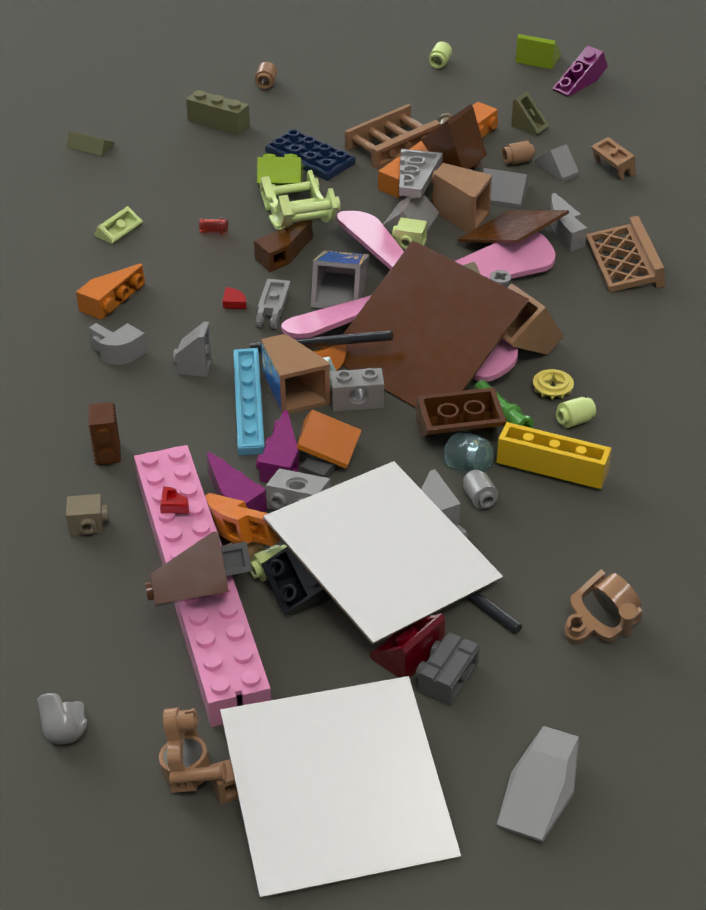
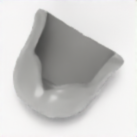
[37,693,87,745]

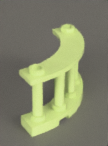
[260,170,340,230]

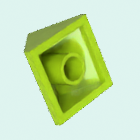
[516,34,561,69]

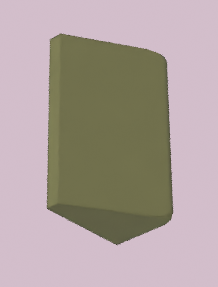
[67,132,115,156]

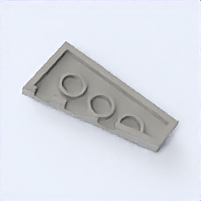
[399,149,443,199]

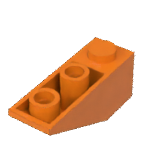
[76,264,145,320]

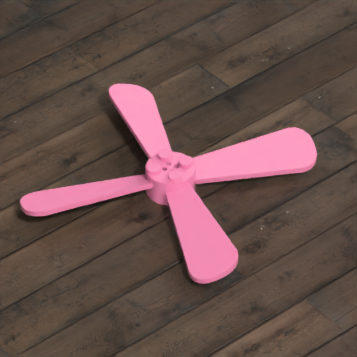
[281,211,555,382]

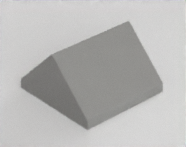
[483,168,530,208]
[383,194,439,233]

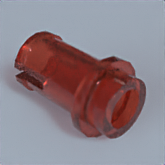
[199,217,229,235]

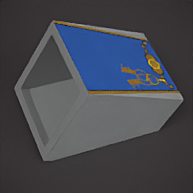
[311,250,369,308]

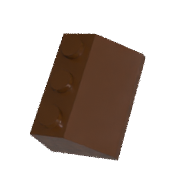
[416,387,507,437]

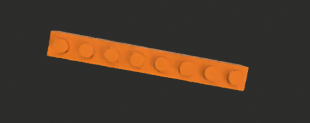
[378,102,499,198]

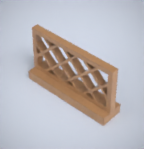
[586,216,665,292]

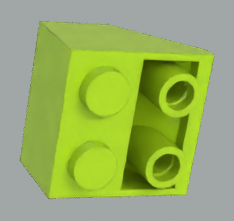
[257,154,303,188]

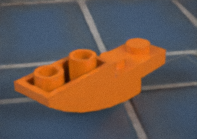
[205,493,280,546]

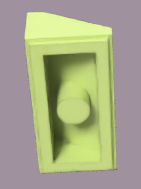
[94,206,143,244]

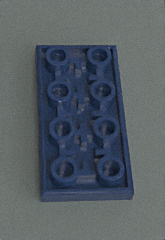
[265,129,356,181]

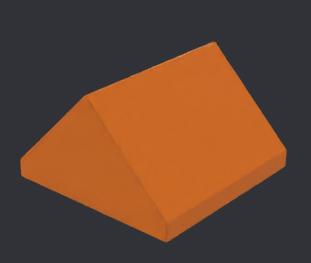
[297,409,361,469]

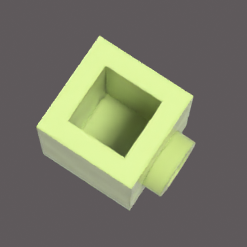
[392,217,427,250]

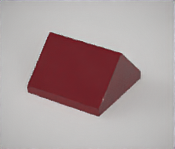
[369,613,446,678]

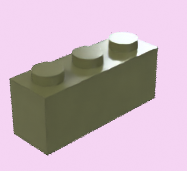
[186,90,250,135]

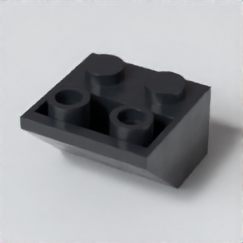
[261,547,332,615]

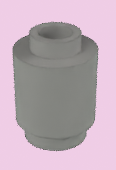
[463,470,499,509]

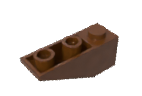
[254,220,313,272]

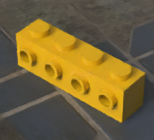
[497,422,612,489]

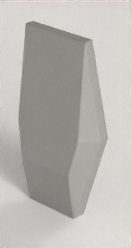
[497,726,579,843]

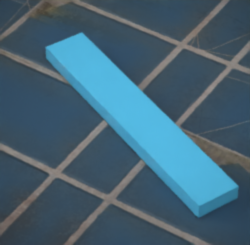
[233,348,265,456]

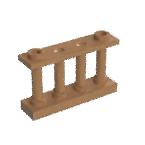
[345,104,441,169]

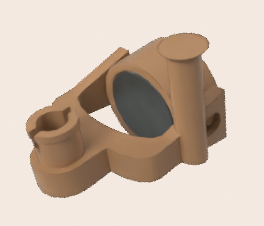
[564,569,643,644]
[159,707,227,793]

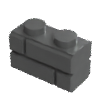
[415,632,480,706]

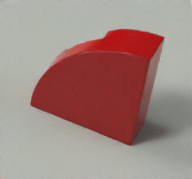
[222,287,247,309]
[160,486,189,514]

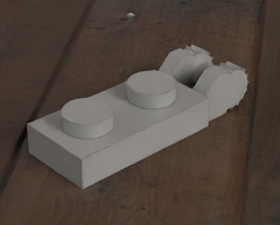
[256,279,291,329]

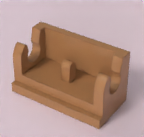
[591,137,636,180]

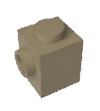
[66,494,109,536]

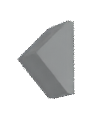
[535,144,579,182]

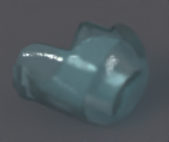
[444,431,494,472]

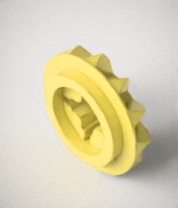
[532,369,574,400]

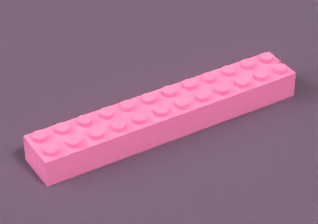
[134,445,271,727]

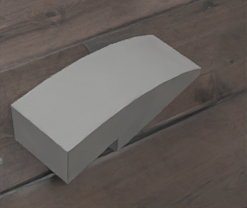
[550,193,587,252]

